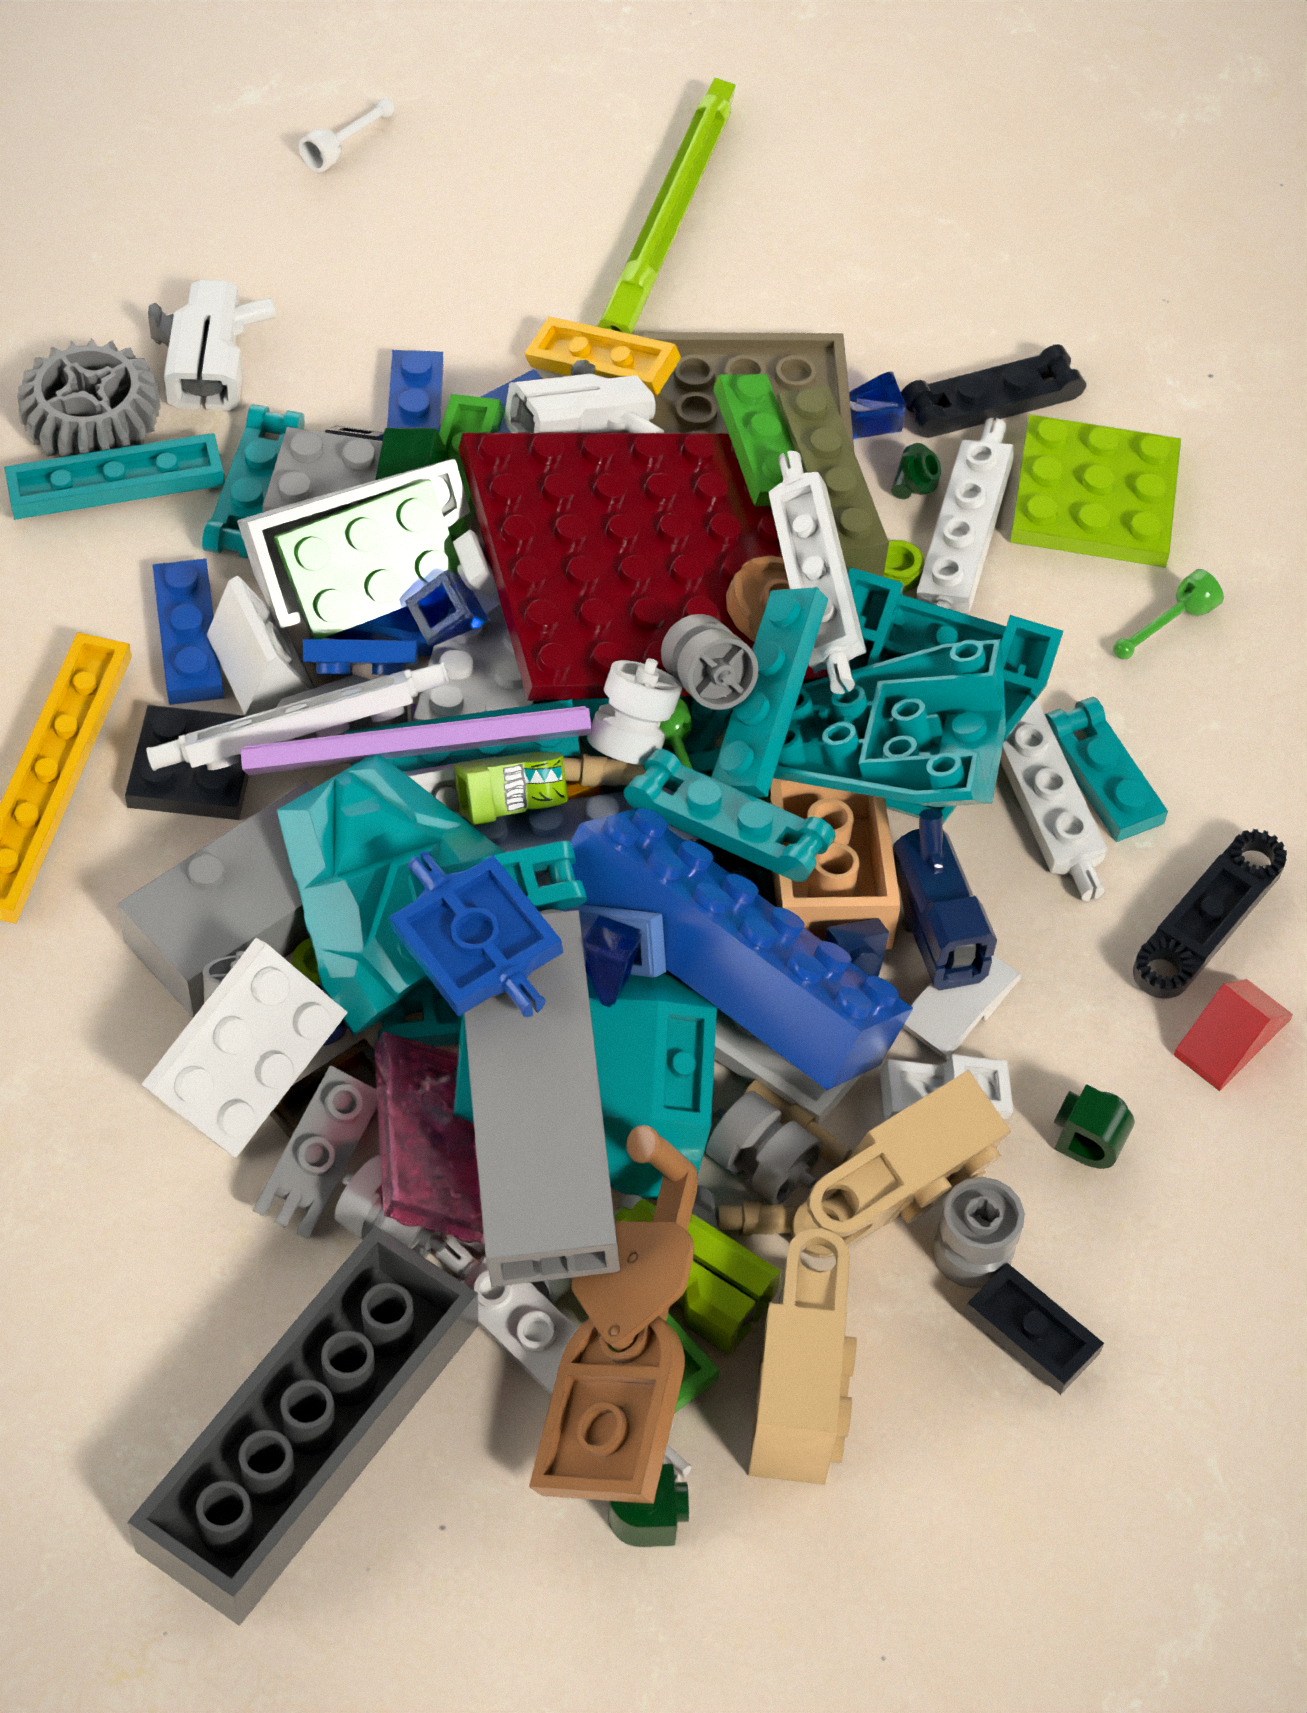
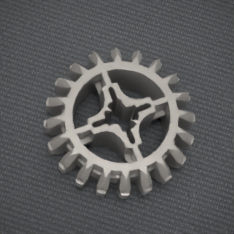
[17,338,161,457]

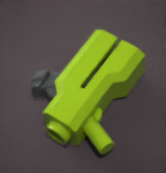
[614,1185,781,1355]

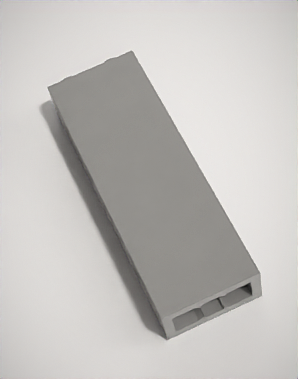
[464,910,620,1287]

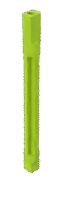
[598,77,736,334]

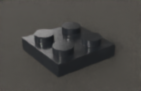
[125,705,249,820]

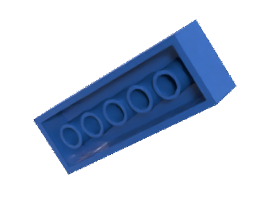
[550,808,913,1091]

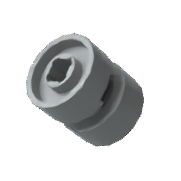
[933,1177,1025,1289]

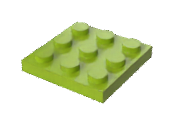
[1010,414,1181,568]

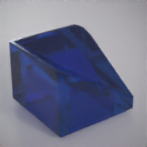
[849,371,906,439]
[405,569,488,647]
[583,915,642,1007]

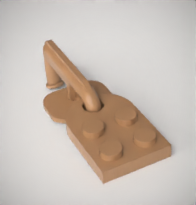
[529,1125,698,1504]

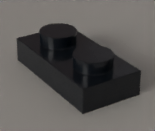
[964,1263,1104,1395]

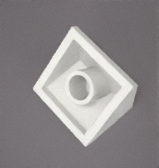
[207,575,316,716]

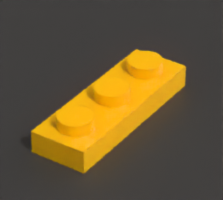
[524,316,681,396]

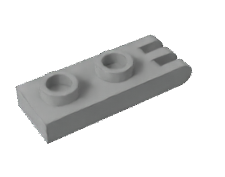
[252,1065,384,1239]

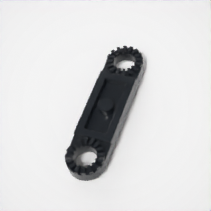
[1133,829,1287,999]

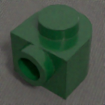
[1053,1084,1135,1169]
[608,1464,689,1547]

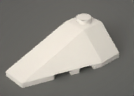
[237,459,470,628]

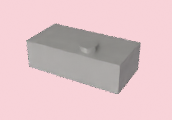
[117,781,314,1018]

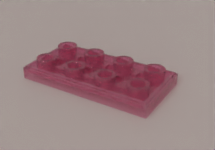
[375,1031,485,1244]

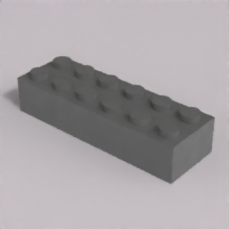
[127,1226,478,1626]

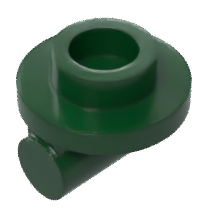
[891,443,941,499]

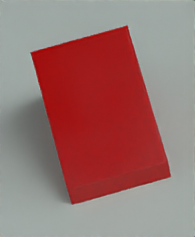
[1174,979,1293,1091]

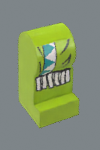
[453,751,568,825]

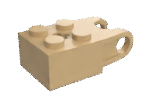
[791,1070,1011,1258]
[748,1228,857,1485]

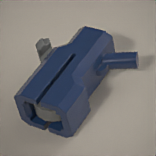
[893,809,997,991]

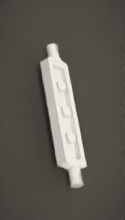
[917,418,1014,613]
[768,451,866,694]
[146,661,450,771]
[1000,699,1107,902]
[436,1237,692,1482]

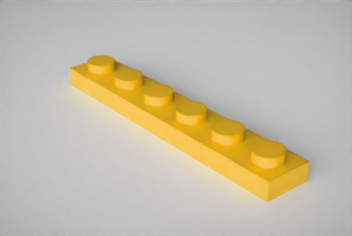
[0,632,132,924]

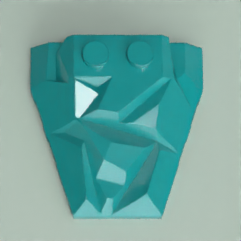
[848,567,1063,825]
[277,754,506,1037]

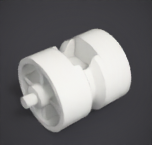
[587,658,682,765]

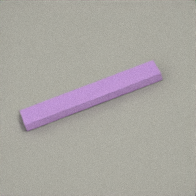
[240,706,591,775]

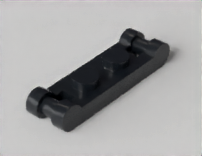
[900,344,1086,438]

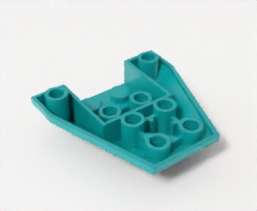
[773,639,1006,807]
[454,969,717,1200]

